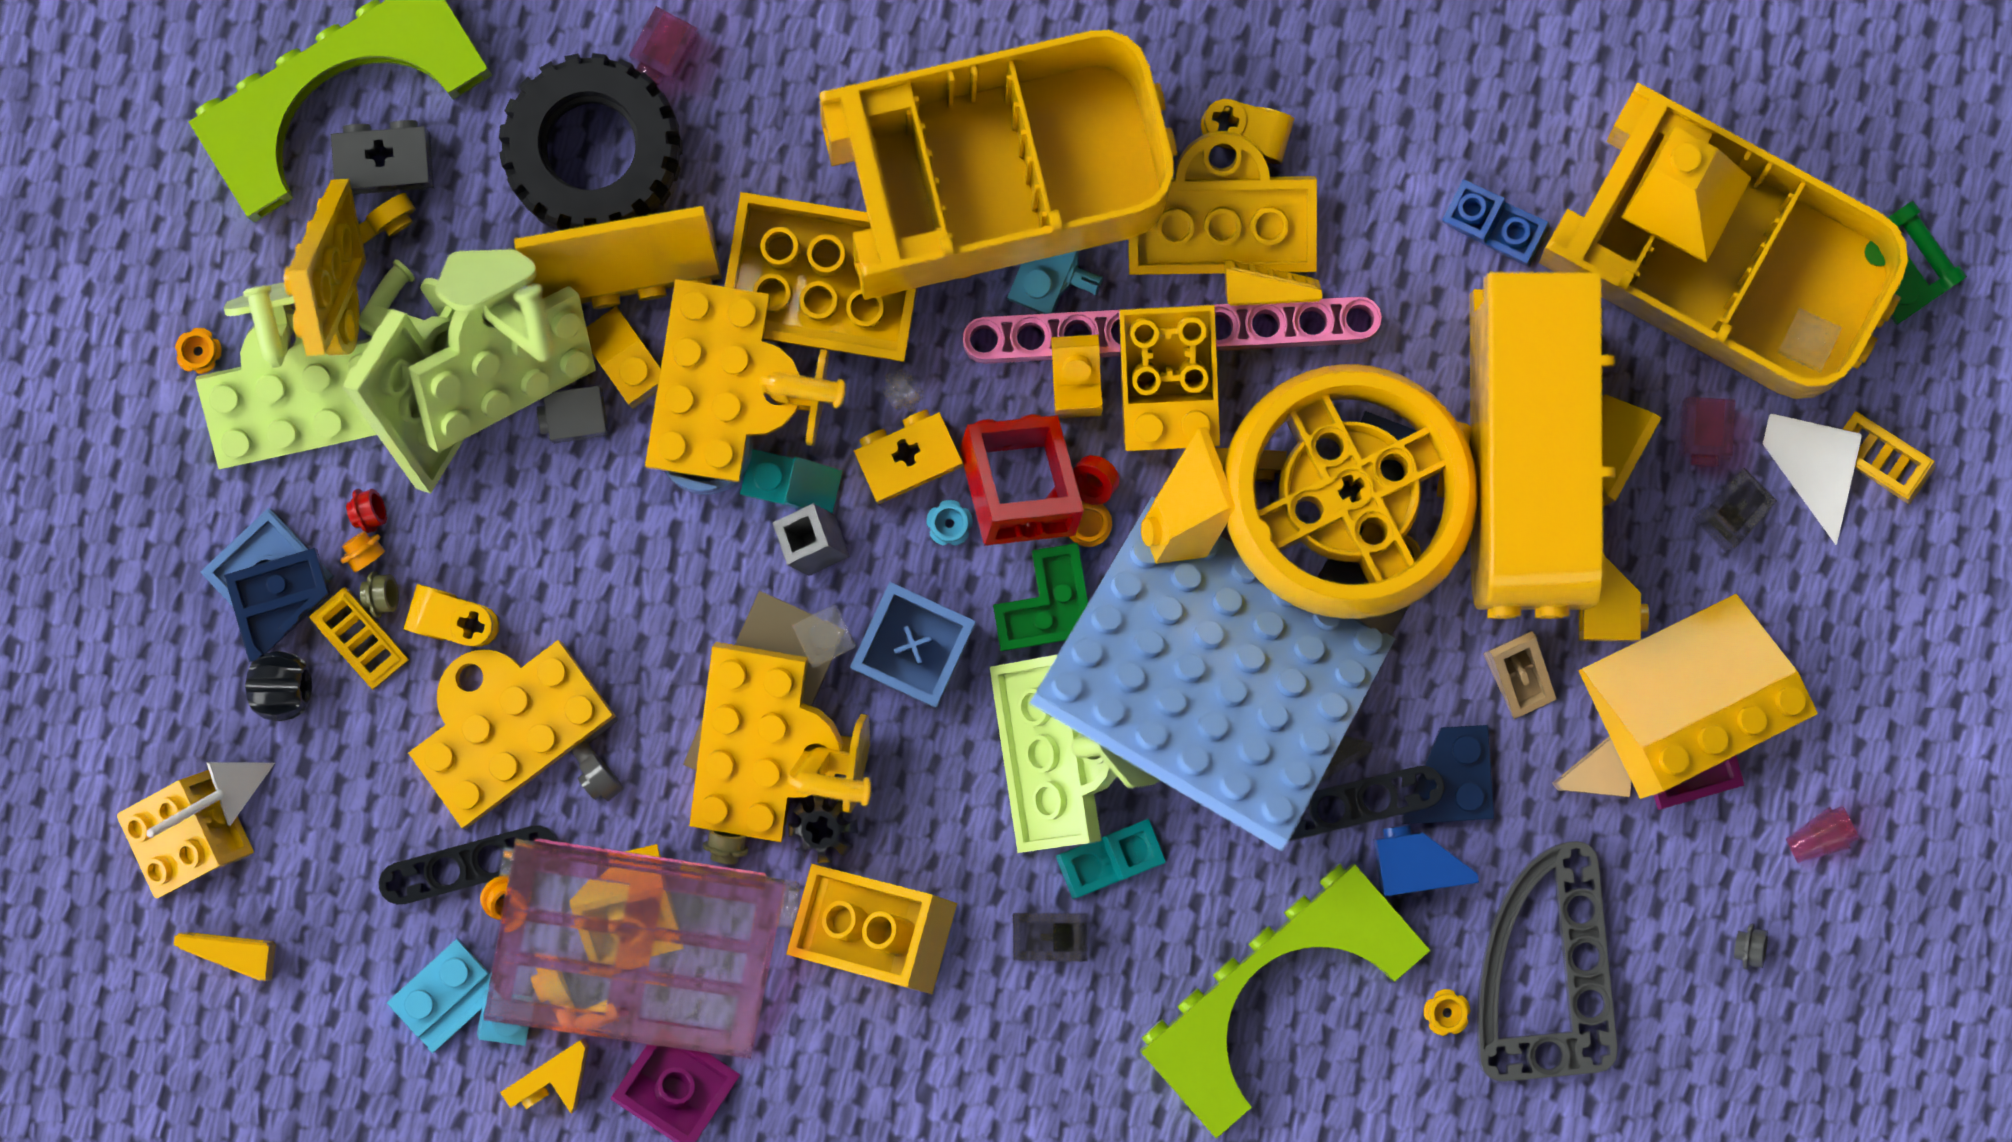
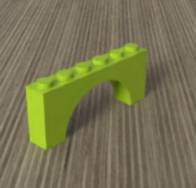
[189,0,493,223]

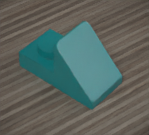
[740,449,843,514]

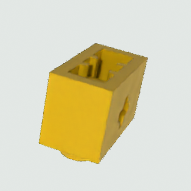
[854,409,963,505]

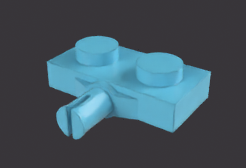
[1007,250,1103,314]

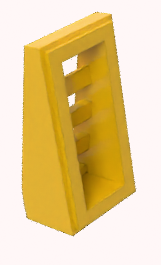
[1224,260,1322,306]
[1843,411,1936,505]
[309,587,409,690]
[173,932,276,981]

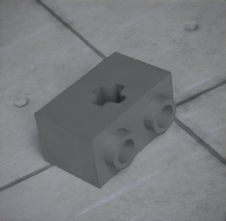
[331,120,434,195]

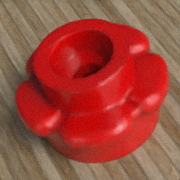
[346,489,387,533]

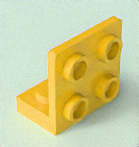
[117,770,254,898]

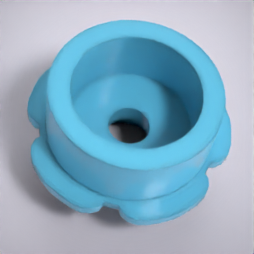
[926,500,973,546]

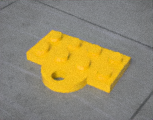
[1128,131,1317,275]
[284,179,366,356]
[408,640,616,829]

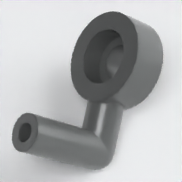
[571,717,624,801]

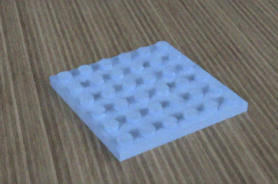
[1029,497,1395,851]

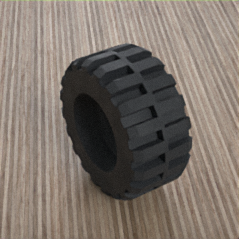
[499,53,683,231]

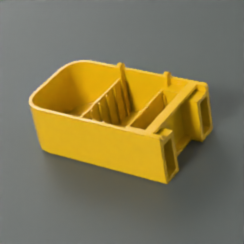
[819,30,1177,300]
[1539,83,1908,399]
[1468,272,1615,619]

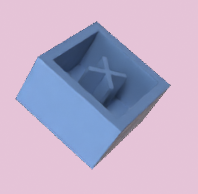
[850,582,976,709]

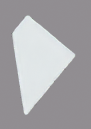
[1763,414,1862,545]

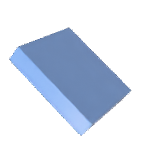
[200,508,334,607]

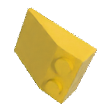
[786,863,957,994]

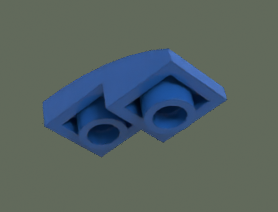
[1442,179,1550,267]

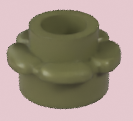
[360,571,399,618]
[702,830,749,864]

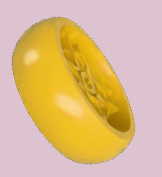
[1223,364,1478,619]

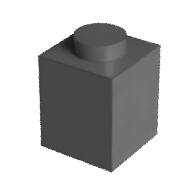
[537,386,609,444]
[773,503,850,576]

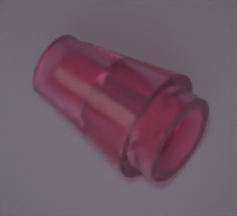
[1785,805,1860,863]

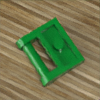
[1864,200,1967,325]

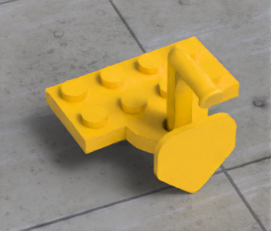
[645,279,845,483]
[689,642,871,842]

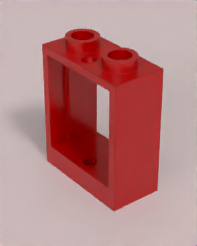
[959,414,1084,546]

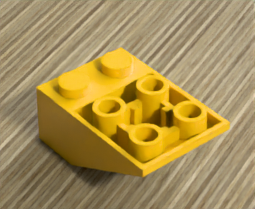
[1119,305,1220,451]

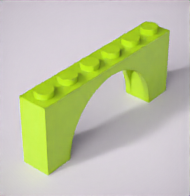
[1140,863,1431,1139]

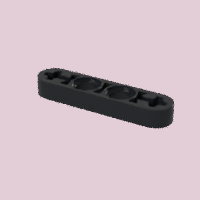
[1288,766,1445,842]
[379,825,560,905]

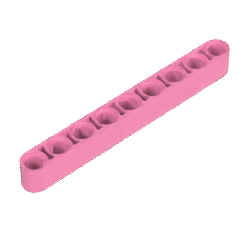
[963,297,1382,364]

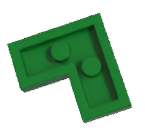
[993,543,1088,652]

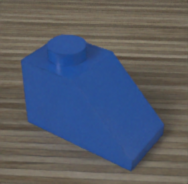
[1373,825,1479,896]

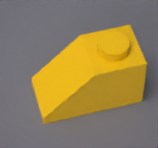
[586,306,661,409]
[1578,553,1649,642]

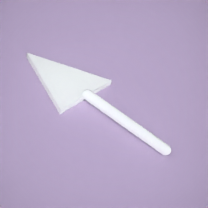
[147,762,275,838]

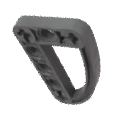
[1477,841,1618,1082]

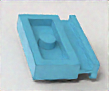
[387,939,504,1053]

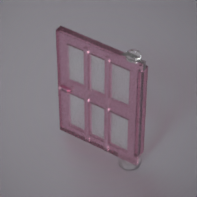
[483,838,799,1059]

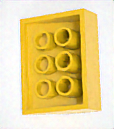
[725,192,918,362]
[514,206,722,309]
[1578,594,1818,799]

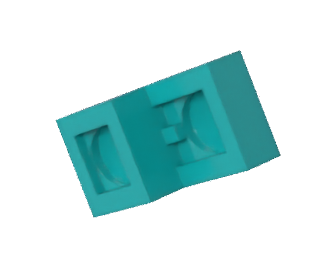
[1055,819,1166,899]

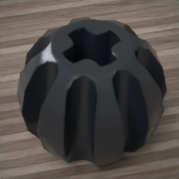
[245,651,312,721]
[788,795,858,863]

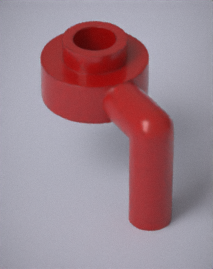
[1045,455,1120,505]

